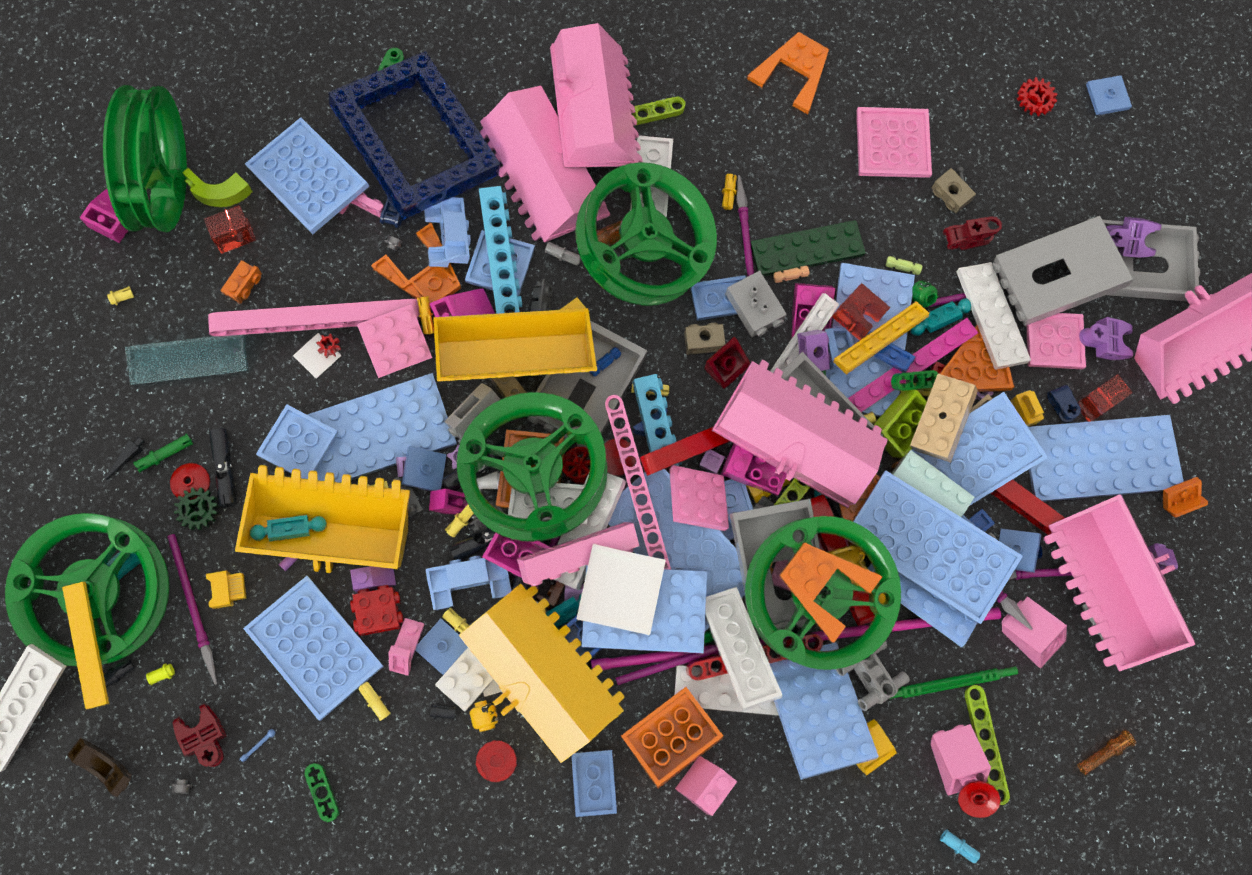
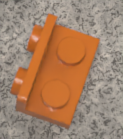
[220,260,262,304]

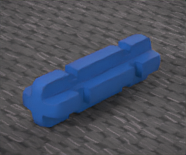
[589,347,621,377]

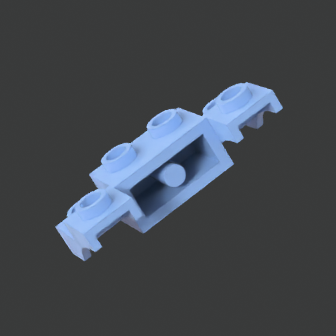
[424,197,470,267]
[426,556,511,611]

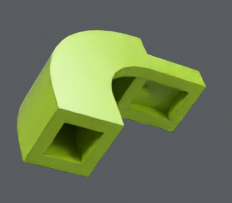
[183,168,252,207]

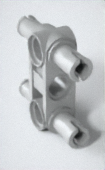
[836,641,909,711]

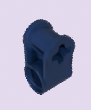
[380,190,407,228]
[1047,385,1081,423]

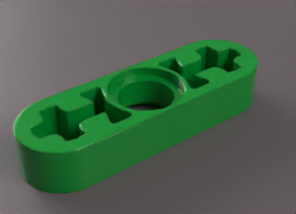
[891,370,938,391]
[305,763,339,822]

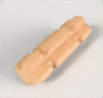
[773,266,809,283]

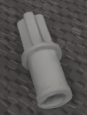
[545,242,581,266]

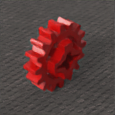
[1017,77,1057,116]

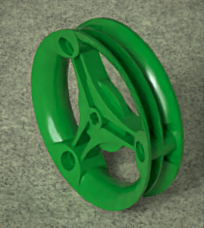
[103,85,187,232]
[575,162,717,306]
[457,392,607,542]
[5,513,169,666]
[745,516,901,670]

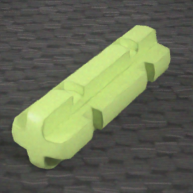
[886,256,922,275]

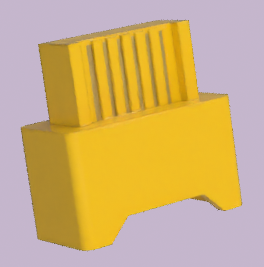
[1010,390,1044,427]
[206,571,247,609]

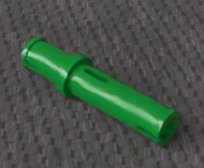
[133,434,193,473]

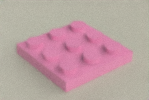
[357,304,432,378]
[1026,313,1086,369]
[669,465,729,531]

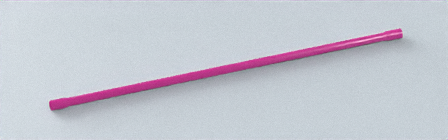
[591,607,1001,670]

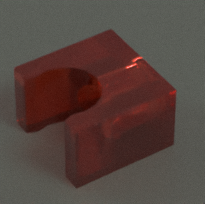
[204,205,257,254]
[832,283,891,341]
[1078,374,1133,422]

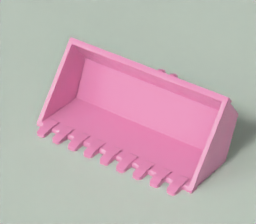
[550,23,643,167]
[478,86,610,242]
[1134,273,1252,404]
[712,360,888,508]
[1044,494,1196,671]

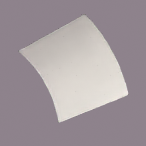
[577,544,666,635]

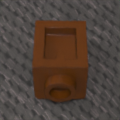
[536,581,565,609]

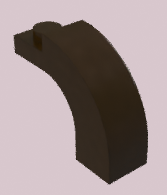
[67,738,132,797]

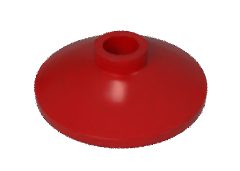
[170,463,210,500]
[958,781,1000,818]

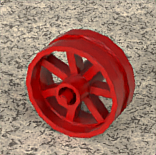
[562,447,590,484]

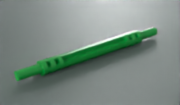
[884,666,1018,699]

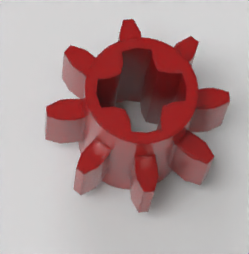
[316,334,341,358]

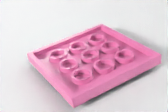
[856,107,932,178]

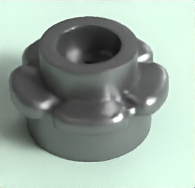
[385,236,403,251]
[170,780,192,794]

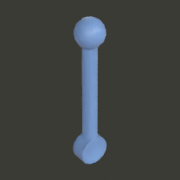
[240,729,275,762]

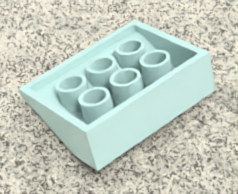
[892,450,974,517]

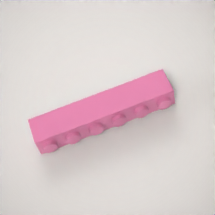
[517,522,639,586]

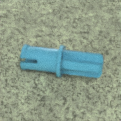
[940,830,980,863]

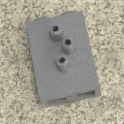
[725,271,787,337]
[444,383,501,444]

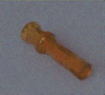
[1077,729,1136,776]

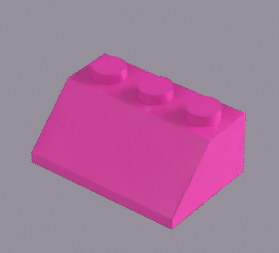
[482,533,550,578]

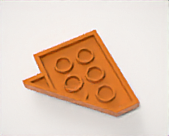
[940,325,1014,392]

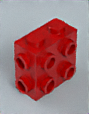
[350,585,404,636]

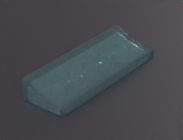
[125,335,248,385]

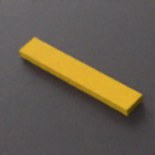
[833,301,930,375]
[62,582,109,709]

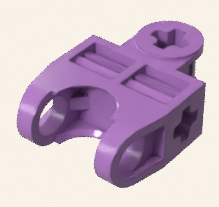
[1106,217,1162,258]
[1079,317,1133,360]

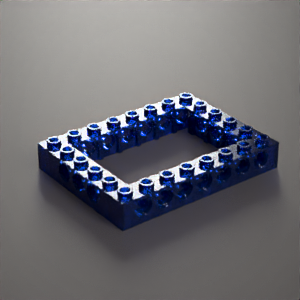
[328,51,500,220]

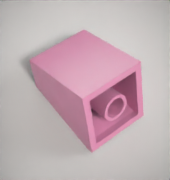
[1001,597,1067,668]
[931,724,991,796]
[675,756,737,816]

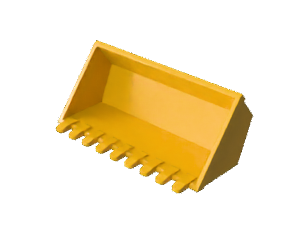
[433,308,597,381]
[235,465,410,573]
[459,584,624,763]

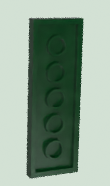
[751,220,866,277]

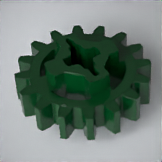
[174,487,219,530]

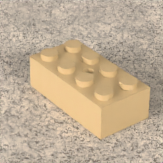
[910,374,978,463]

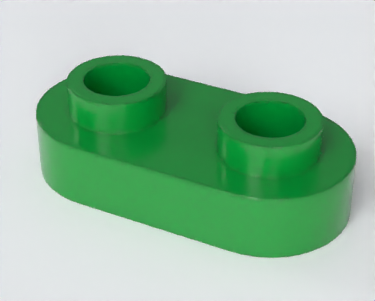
[378,48,404,82]

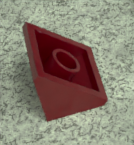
[704,337,751,389]

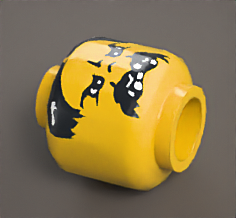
[470,700,499,732]

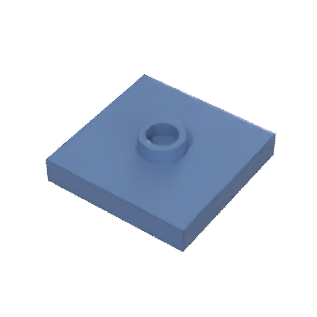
[1086,75,1132,115]
[402,446,446,491]
[999,529,1041,573]
[416,619,468,675]

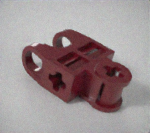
[943,216,1002,250]
[173,703,227,767]

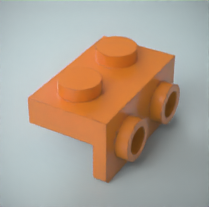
[1163,477,1208,517]

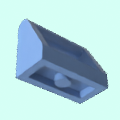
[824,327,856,370]

